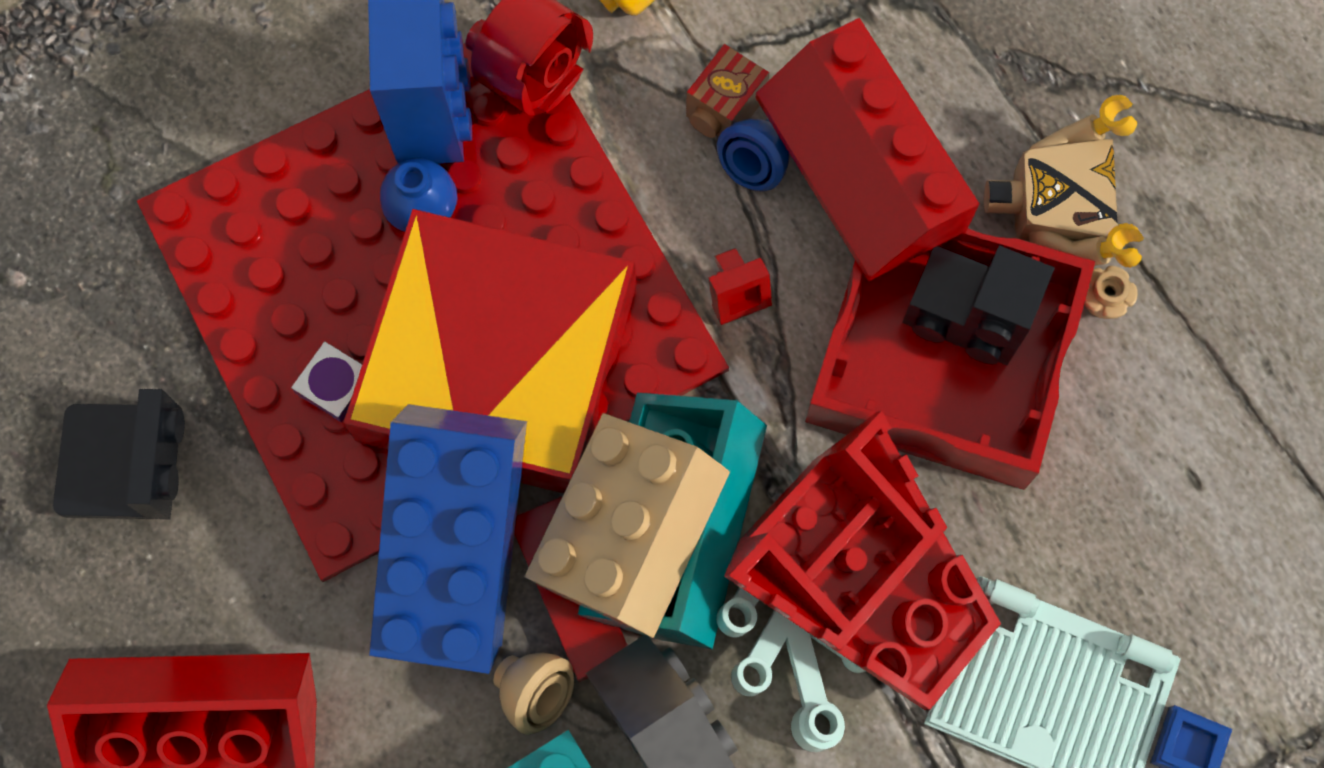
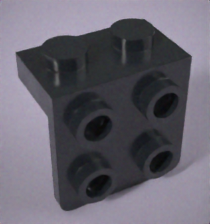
[53,389,185,520]

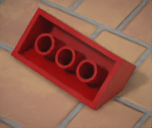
[755,18,980,282]
[47,653,317,768]

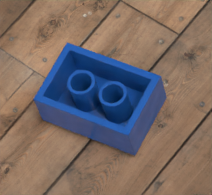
[368,0,472,164]

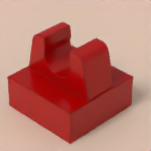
[708,248,772,325]

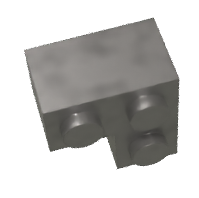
[586,635,738,768]

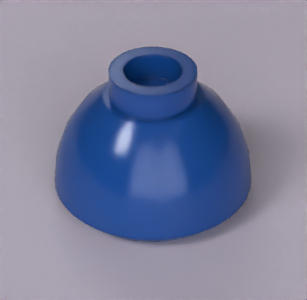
[716,119,790,192]
[380,158,457,232]

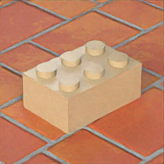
[524,413,730,638]

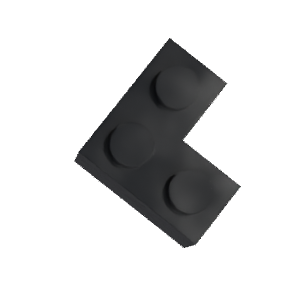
[902,245,1055,365]

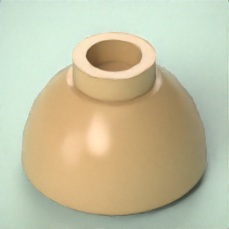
[493,652,574,735]

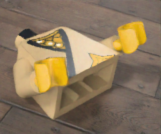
[984,95,1144,268]

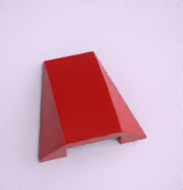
[724,410,1001,710]

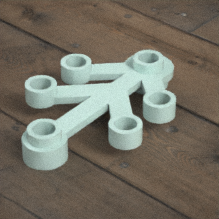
[717,587,866,752]

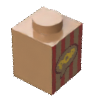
[686,44,769,138]

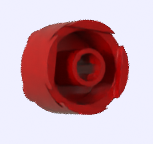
[465,0,593,116]

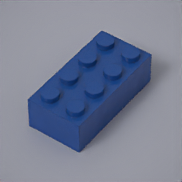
[369,404,527,674]

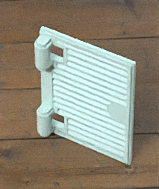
[924,576,1181,768]

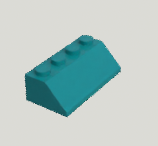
[578,392,767,649]

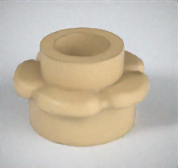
[1084,266,1138,319]

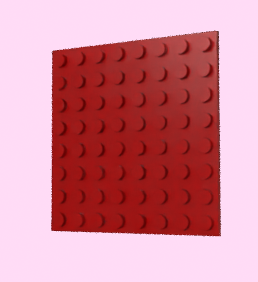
[137,43,729,582]

